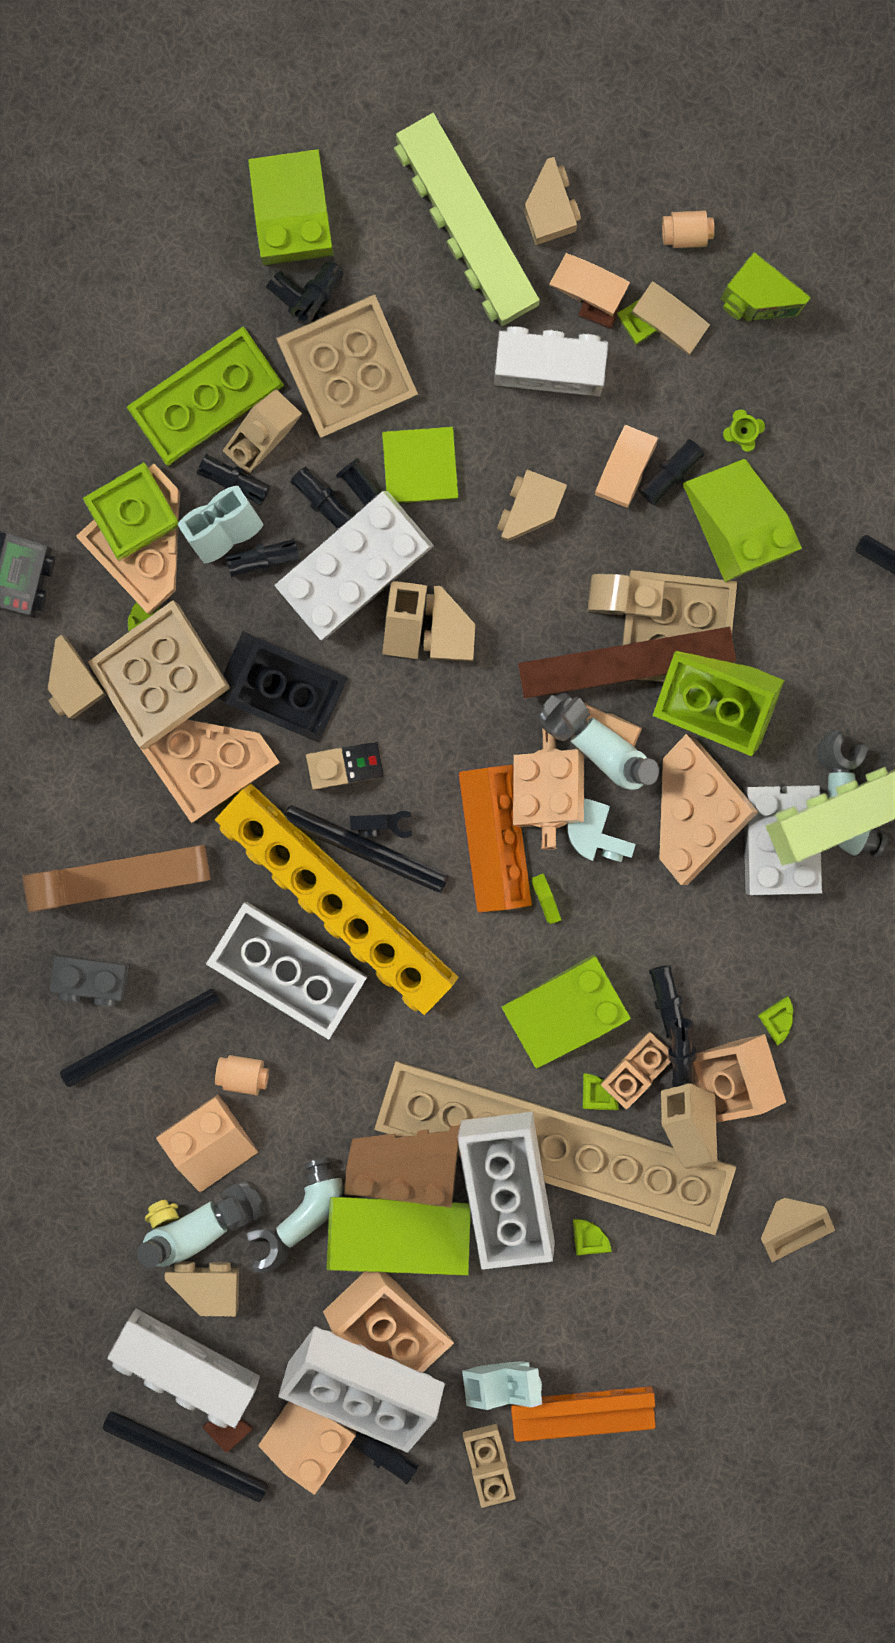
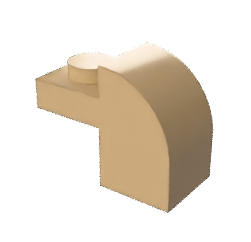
[587,574,665,618]

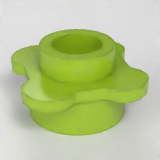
[723,409,765,452]

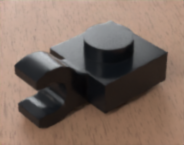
[350,811,412,838]

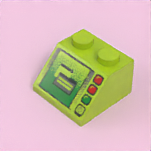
[720,252,811,321]

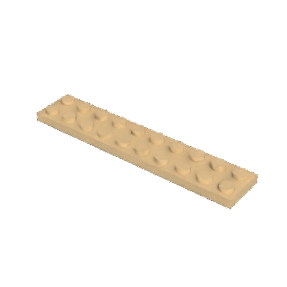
[374,1061,736,1235]

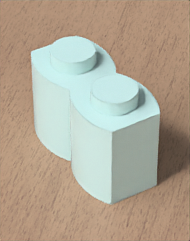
[178,486,264,563]

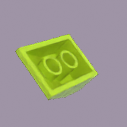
[248,149,334,265]
[683,459,802,582]
[653,651,785,757]
[501,954,631,1069]

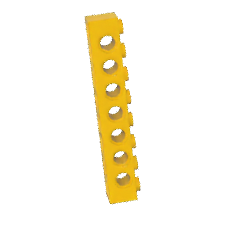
[215,783,459,1016]

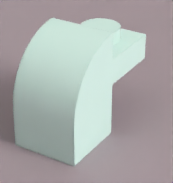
[566,798,636,862]
[462,1361,542,1410]

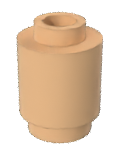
[662,210,714,248]
[215,1055,269,1096]

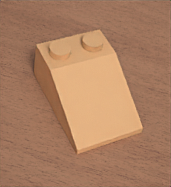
[323,1272,454,1373]

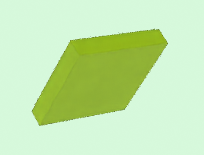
[382,427,458,503]
[82,462,179,561]

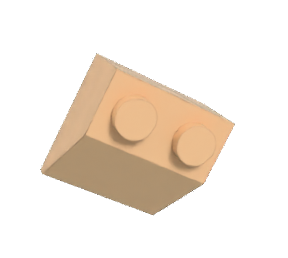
[693,1034,786,1123]
[156,1094,258,1192]
[258,1402,356,1495]

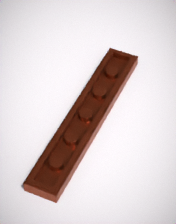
[518,626,736,699]

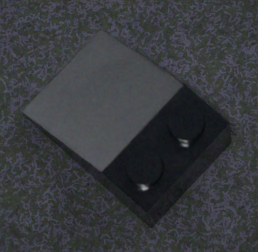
[218,631,348,743]

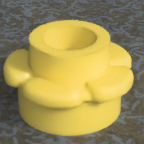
[145,1200,179,1229]

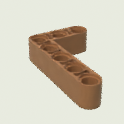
[22,845,211,912]

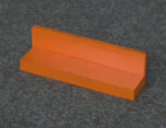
[459,765,532,912]
[511,1386,656,1442]

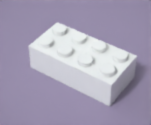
[274,491,434,640]
[206,902,368,1040]
[458,1112,555,1269]
[107,1308,260,1428]
[278,1327,445,1453]

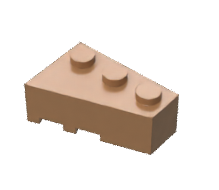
[345,1125,460,1208]

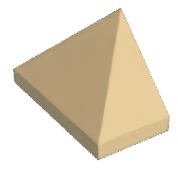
[761,1198,835,1262]

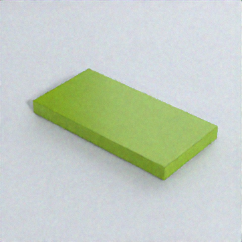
[126,326,284,466]
[327,1197,471,1275]

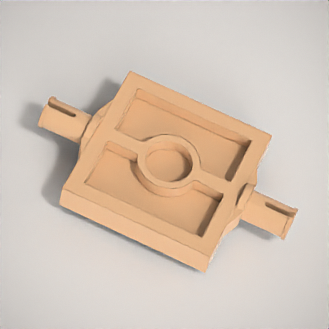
[513,728,584,850]

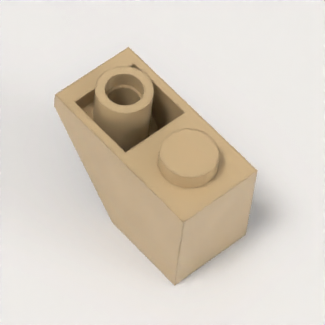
[524,157,581,245]
[223,389,302,475]
[497,470,567,542]
[382,581,427,659]
[424,586,475,662]
[661,1084,717,1169]
[165,1261,239,1317]

